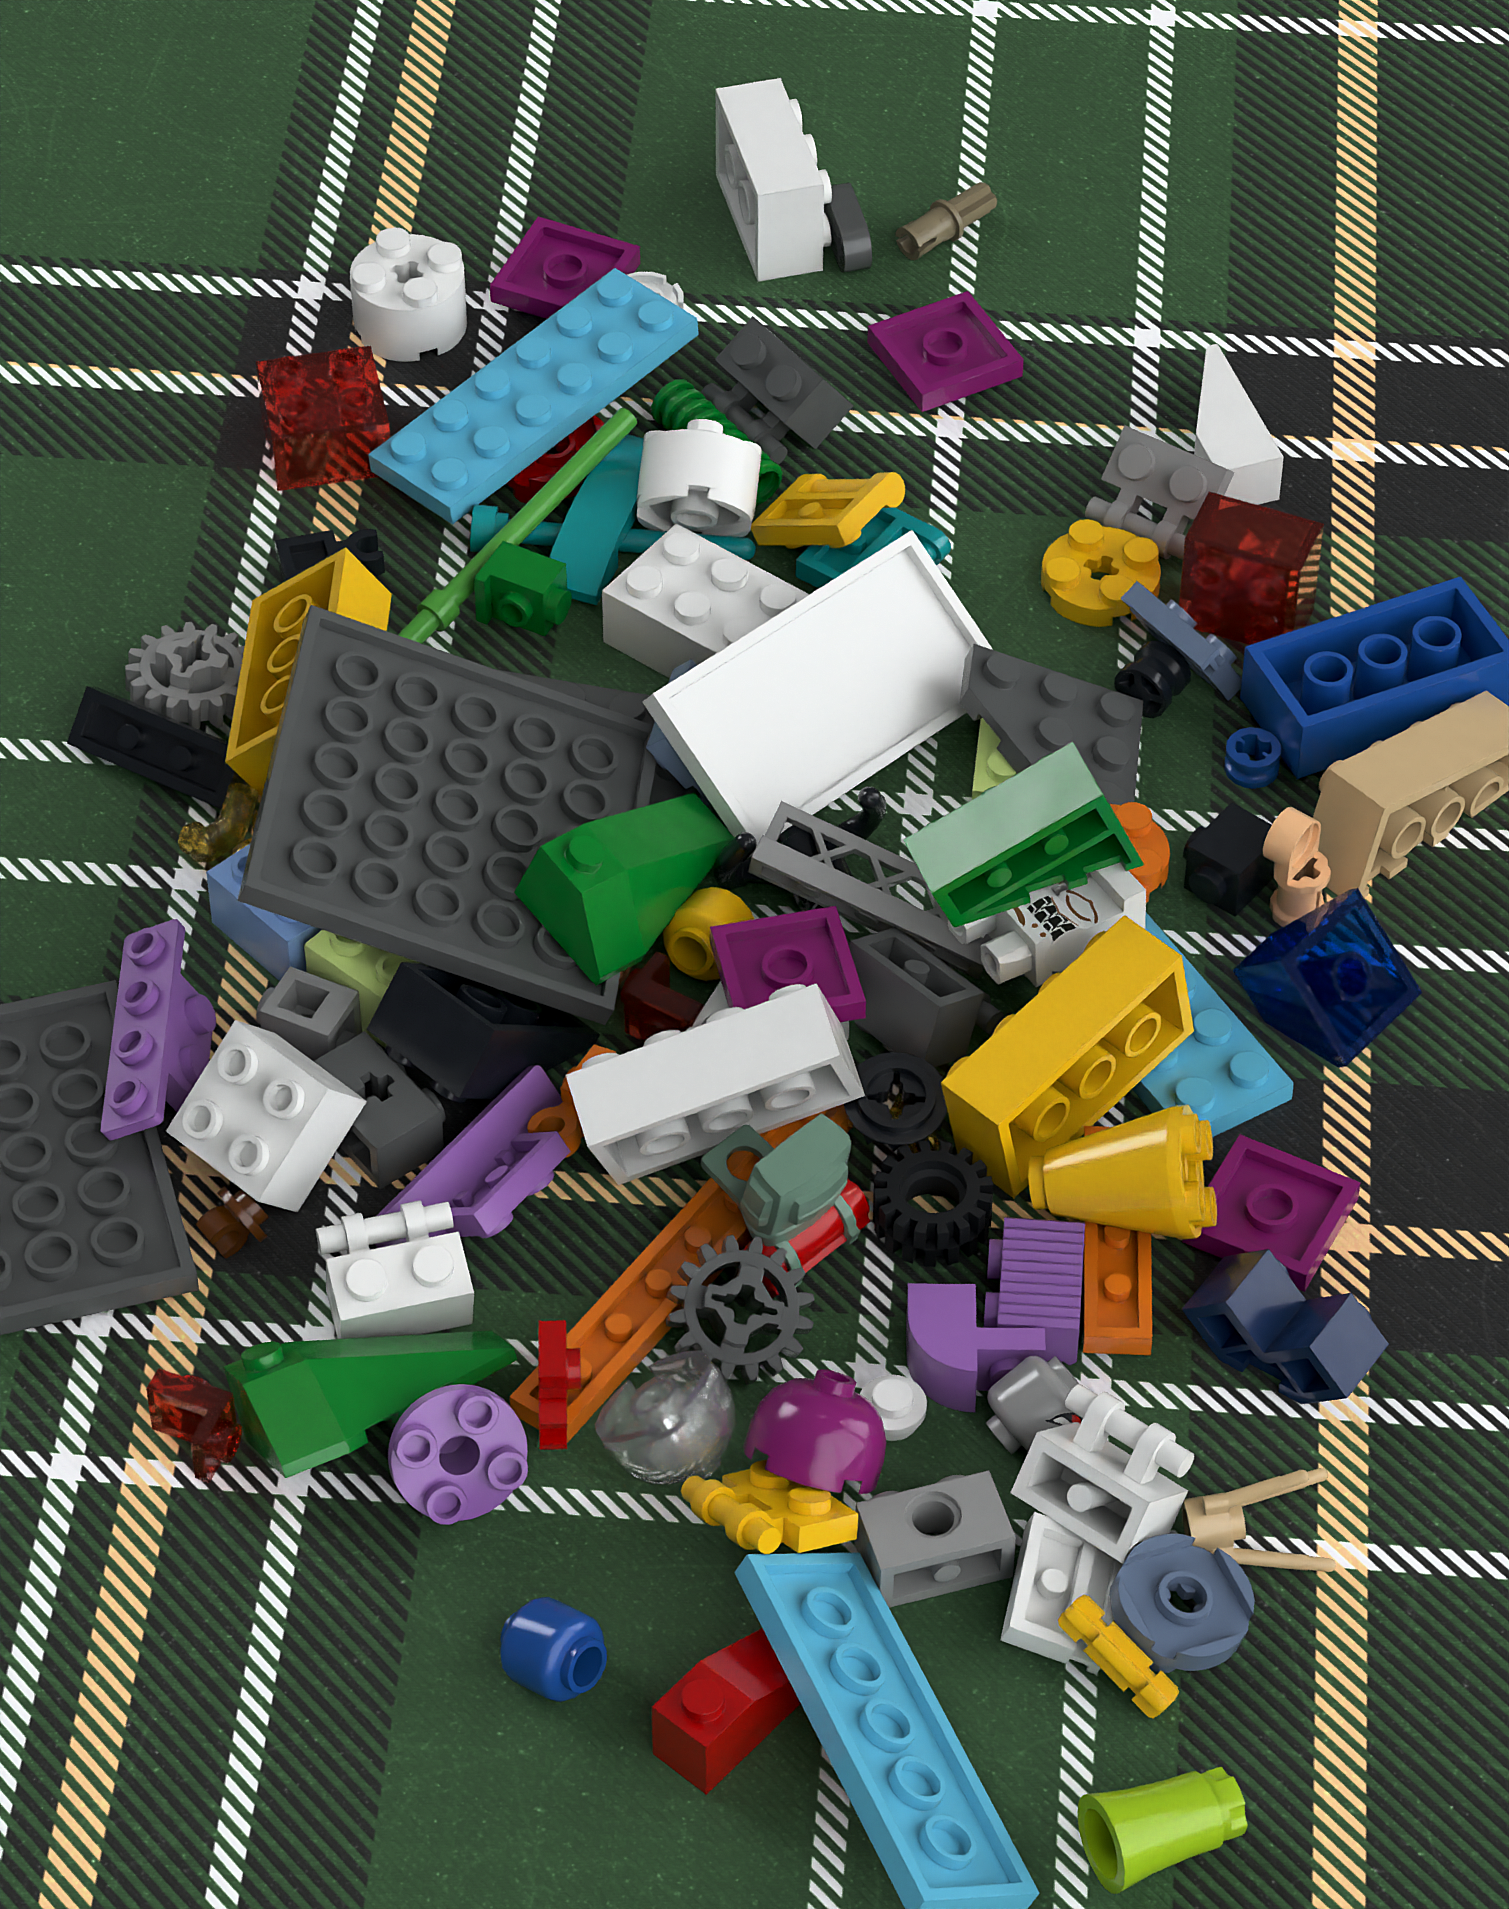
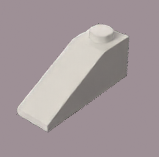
[1194,344,1284,515]

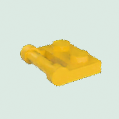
[751,472,905,549]

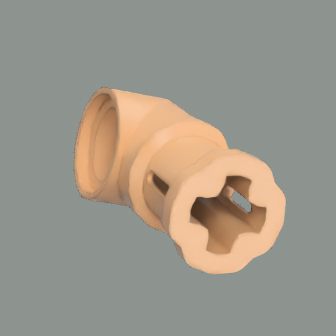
[1263,807,1331,931]

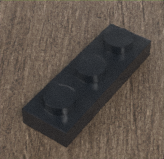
[66,686,243,810]

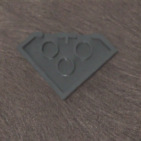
[959,644,1143,805]

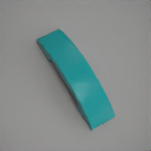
[549,435,644,605]

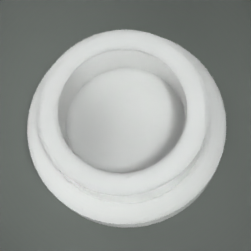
[860,1375,927,1441]

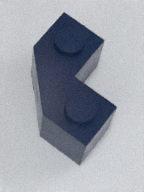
[1182,1249,1389,1405]

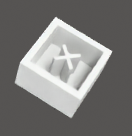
[166,1020,367,1212]

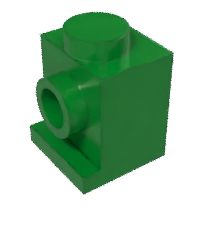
[474,541,572,636]

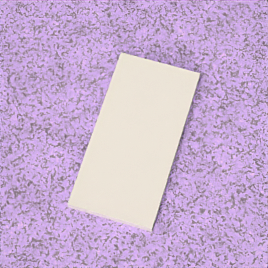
[643,530,993,858]

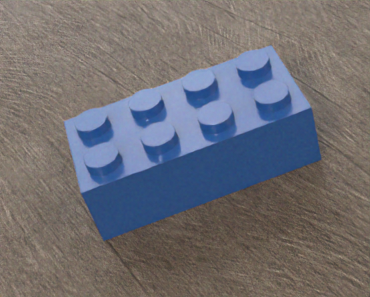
[1240,576,1509,779]

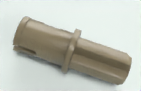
[895,182,997,260]

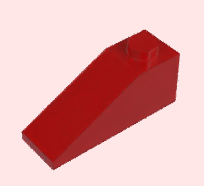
[652,1628,801,1795]

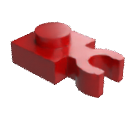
[538,1320,581,1450]

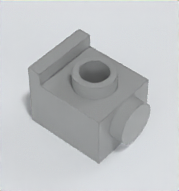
[256,967,362,1061]

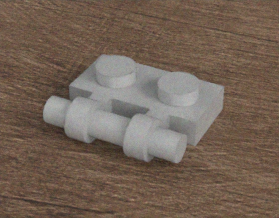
[1085,425,1234,563]

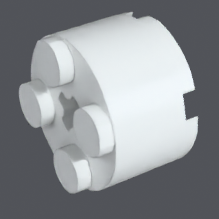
[350,227,467,362]
[636,419,762,537]

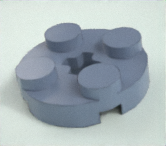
[1109,1534,1255,1673]

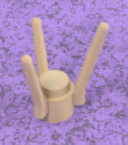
[1181,1468,1336,1572]

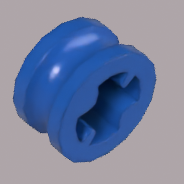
[1224,727,1281,789]

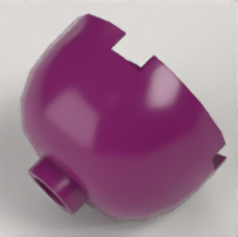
[743,1369,886,1494]

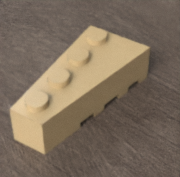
[1313,691,1509,907]

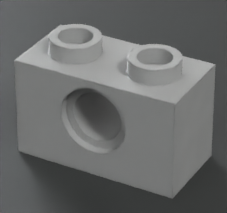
[854,1470,1016,1608]

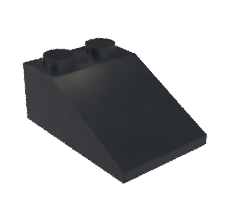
[366,962,600,1103]

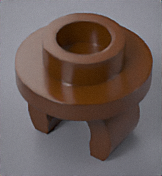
[196,1186,269,1259]

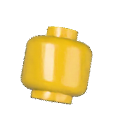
[663,887,754,981]

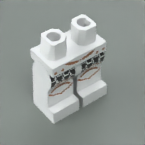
[948,862,1146,987]

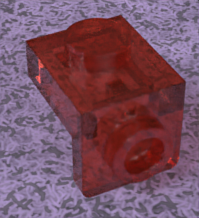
[621,951,704,1042]
[146,1368,242,1483]

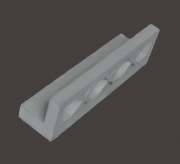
[748,801,992,979]

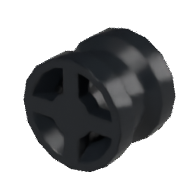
[1114,640,1191,718]

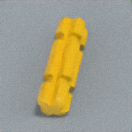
[1058,1595,1179,1718]

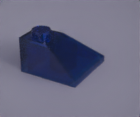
[1233,888,1423,1068]

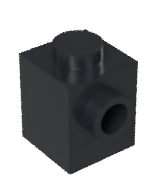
[1183,802,1274,917]

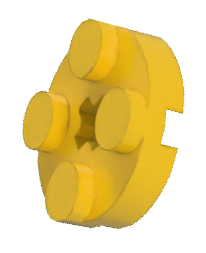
[1041,519,1161,627]

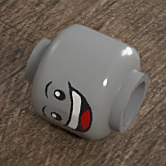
[986,1356,1083,1454]

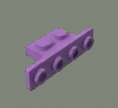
[100,919,216,1141]
[375,1065,571,1248]

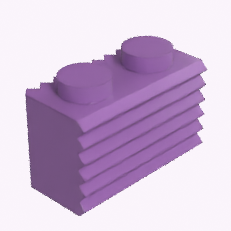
[984,1217,1085,1366]

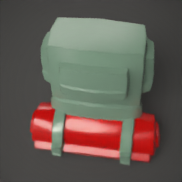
[701,1113,871,1298]

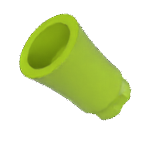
[1077,1767,1248,1894]

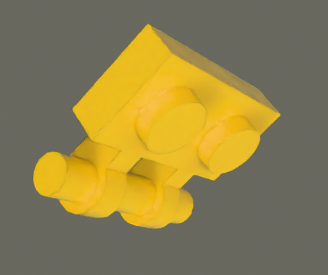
[681,1460,858,1554]

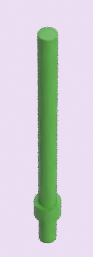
[398,408,637,644]

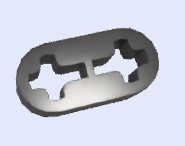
[824,182,872,273]

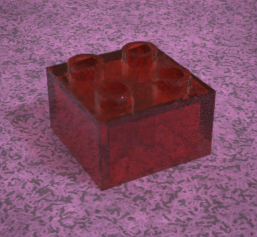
[256,346,390,491]
[1179,491,1324,645]

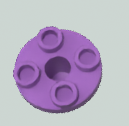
[388,1384,528,1525]

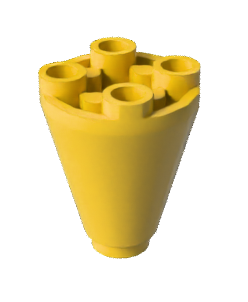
[1028,1104,1217,1239]

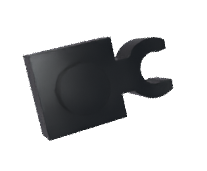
[275,529,385,582]

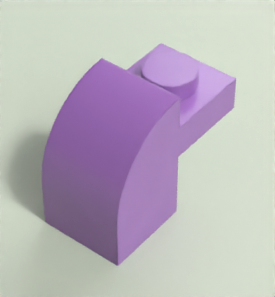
[906,1283,1046,1412]

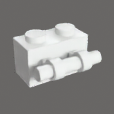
[316,1200,474,1339]
[1011,1384,1194,1564]

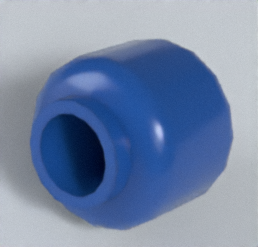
[500,1597,607,1702]

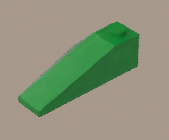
[514,793,735,986]
[223,1330,517,1478]

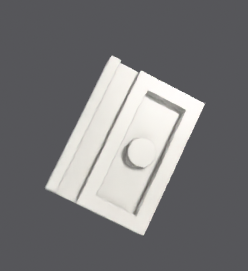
[1000,1512,1124,1675]

